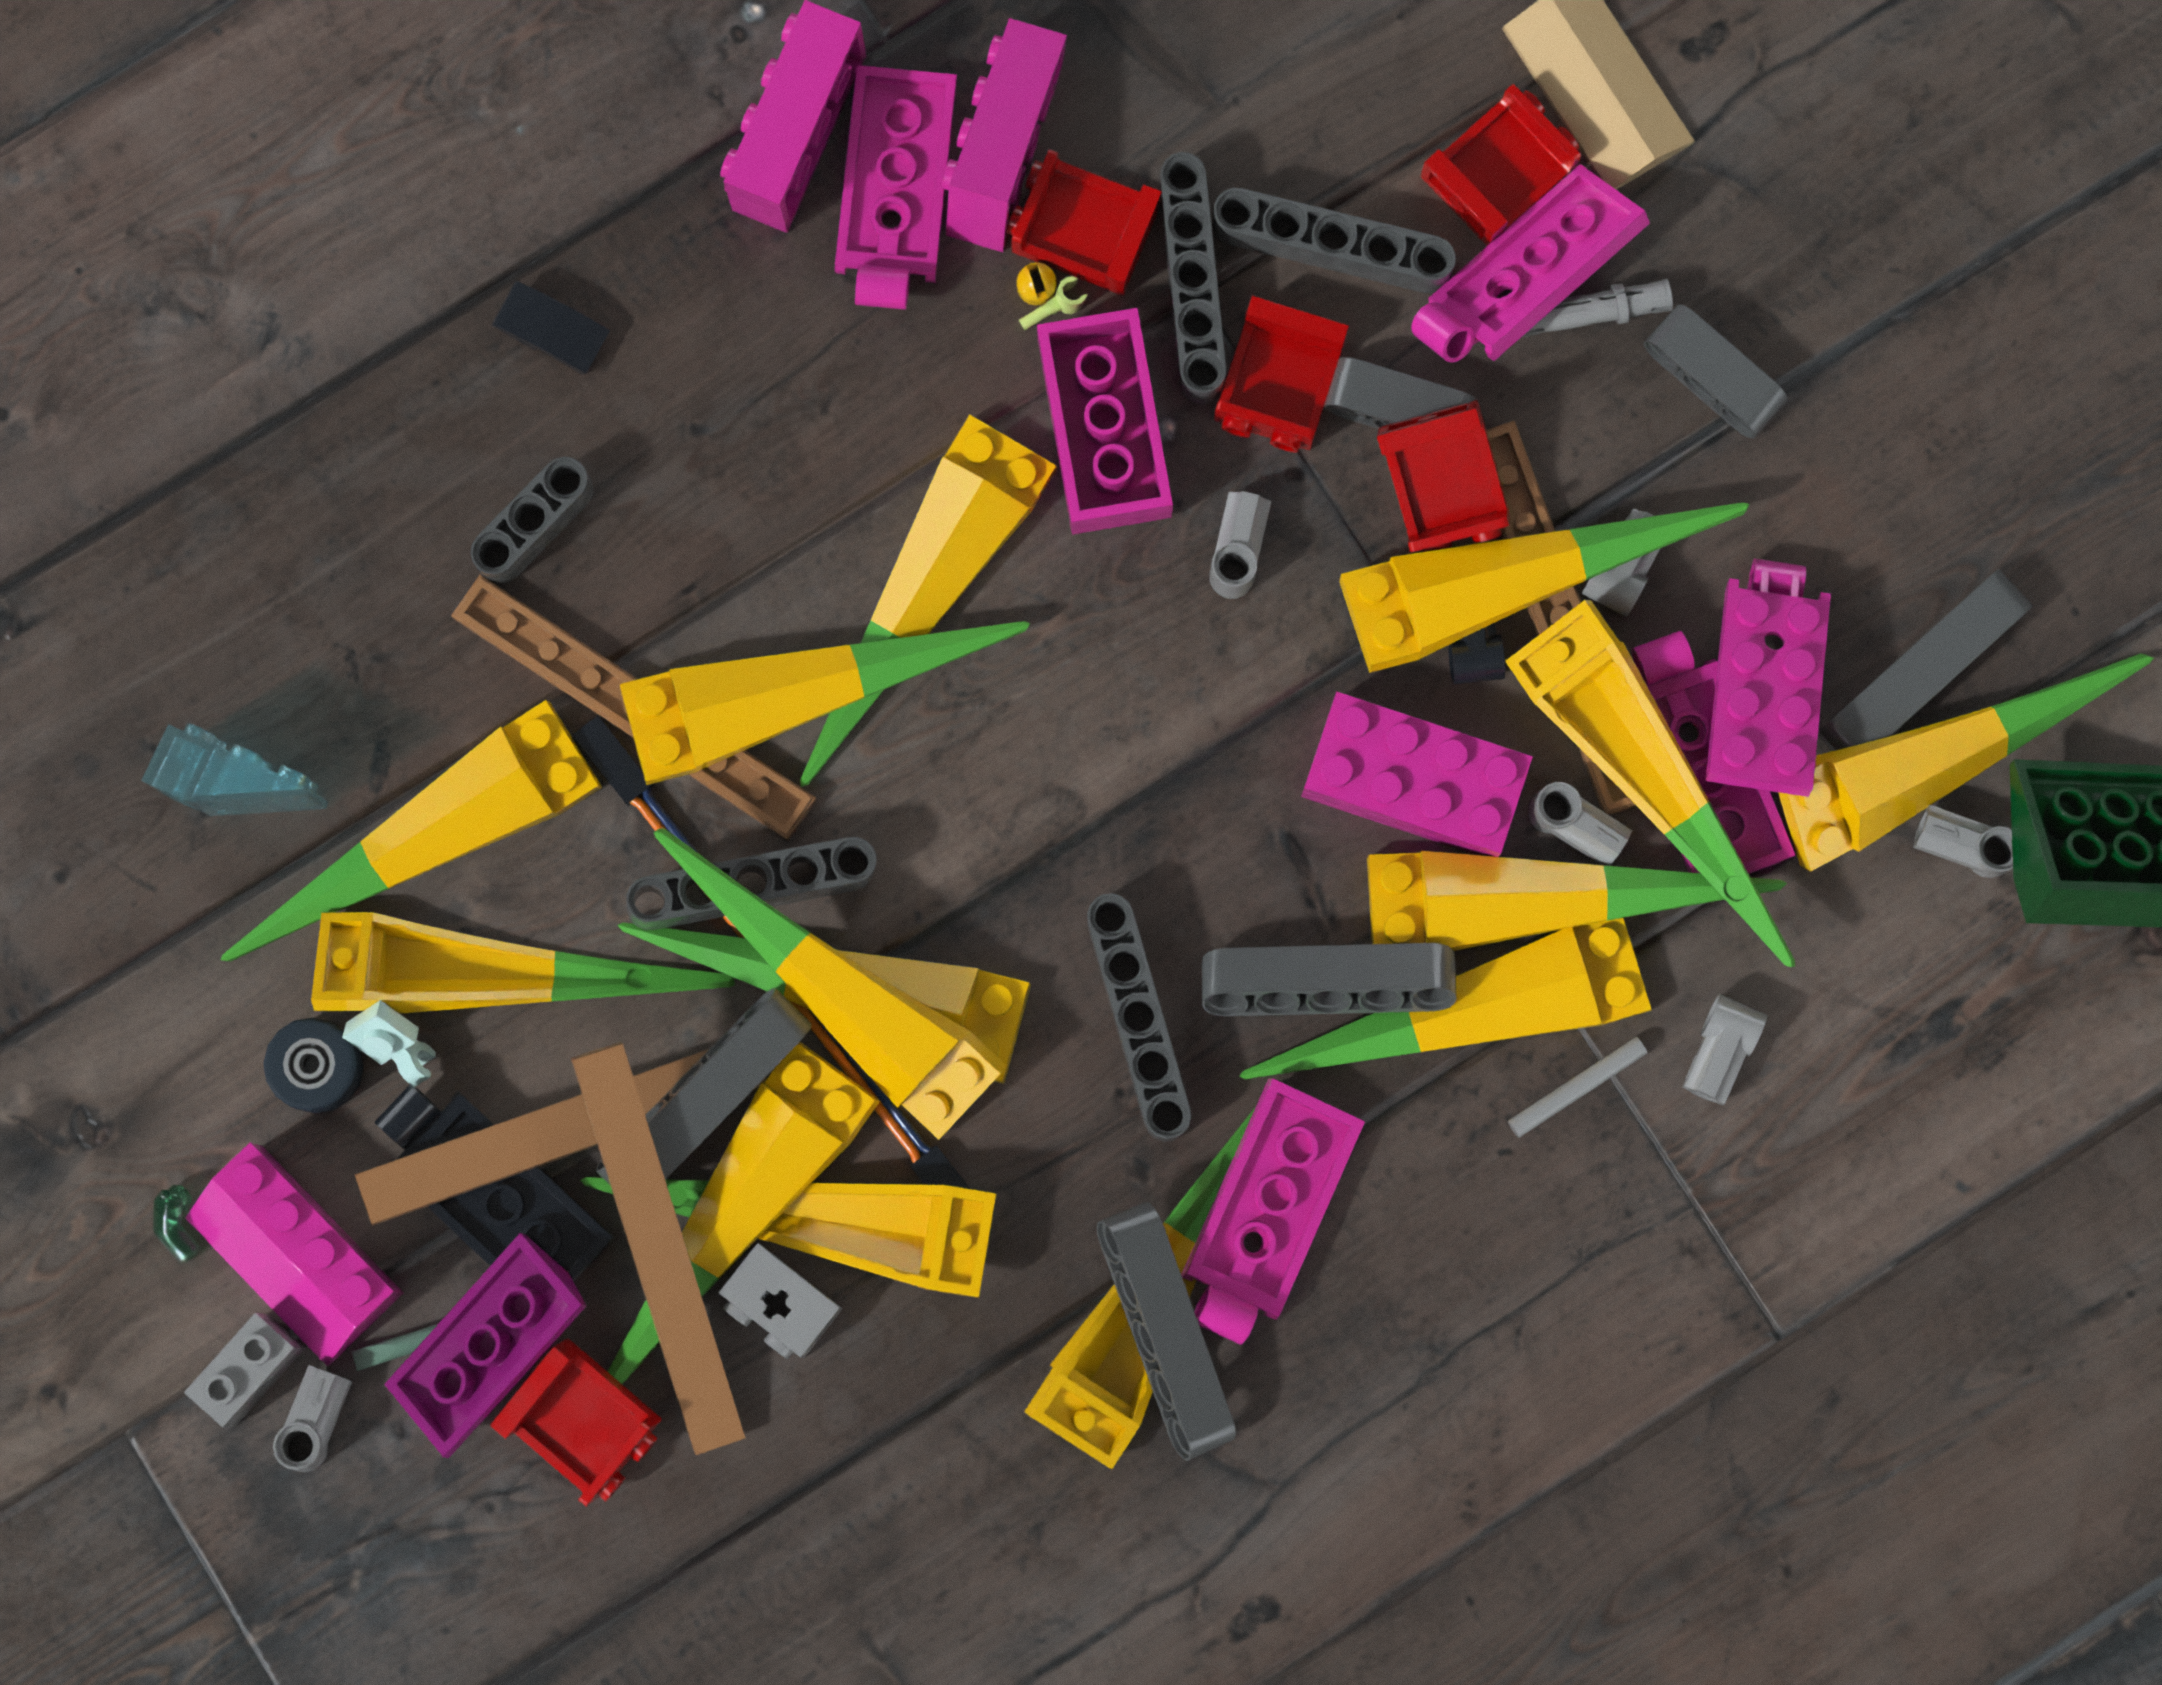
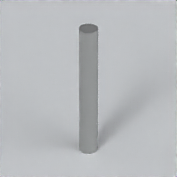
[1507,1037,1648,1138]

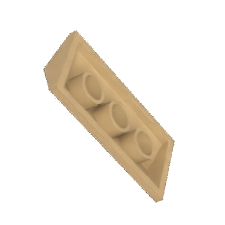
[1503,0,1694,190]

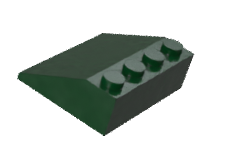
[2010,759,2162,927]

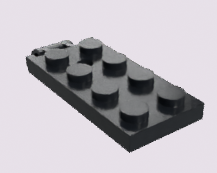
[374,1083,615,1282]

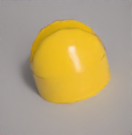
[1017,262,1057,305]

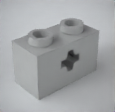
[719,1243,843,1360]
[184,1313,305,1427]

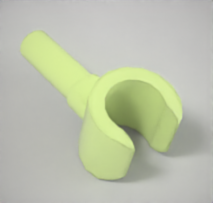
[1019,276,1087,330]

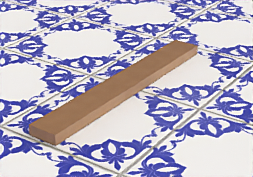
[1486,421,1637,816]
[451,575,817,842]
[571,1042,745,1455]
[355,1049,767,1226]

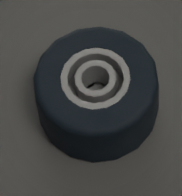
[263,1018,364,1114]

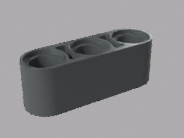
[1644,304,1788,439]
[1324,357,1479,429]
[470,456,594,584]

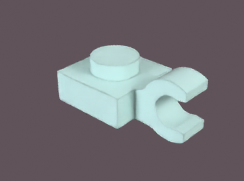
[342,1000,436,1086]

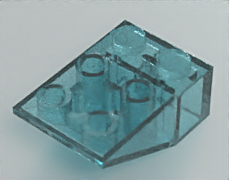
[141,723,328,816]

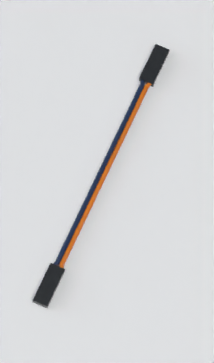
[572,715,971,1189]

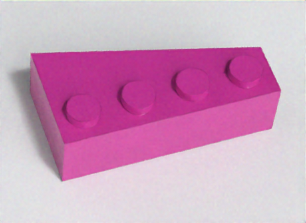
[942,18,1067,252]

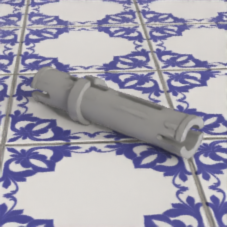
[1522,279,1673,338]

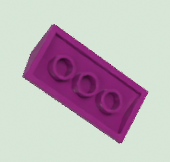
[384,1233,586,1458]

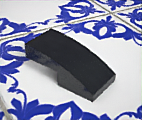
[491,281,610,375]

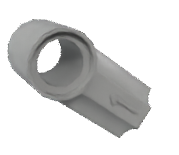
[1209,491,1271,599]
[1582,508,1661,618]
[1528,782,1633,866]
[1913,805,2013,878]
[1682,994,1768,1105]
[273,1365,352,1472]

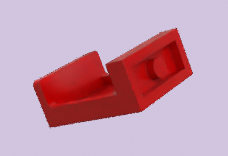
[1420,84,1581,246]
[1006,149,1162,296]
[1214,296,1349,453]
[1377,400,1510,552]
[490,1338,662,1507]

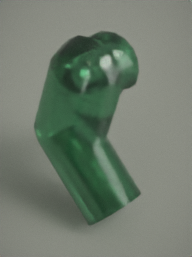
[153,1184,201,1265]

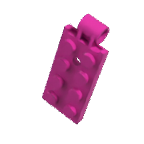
[835,65,957,310]
[1411,164,1650,363]
[1706,558,1831,797]
[1631,630,1795,874]
[1181,1078,1365,1345]

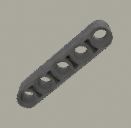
[1160,152,1226,405]
[1212,188,1456,293]
[1818,569,2033,751]
[626,837,876,930]
[1087,893,1191,1142]
[1202,943,1457,1016]
[596,988,812,1185]
[1097,1202,1236,1461]

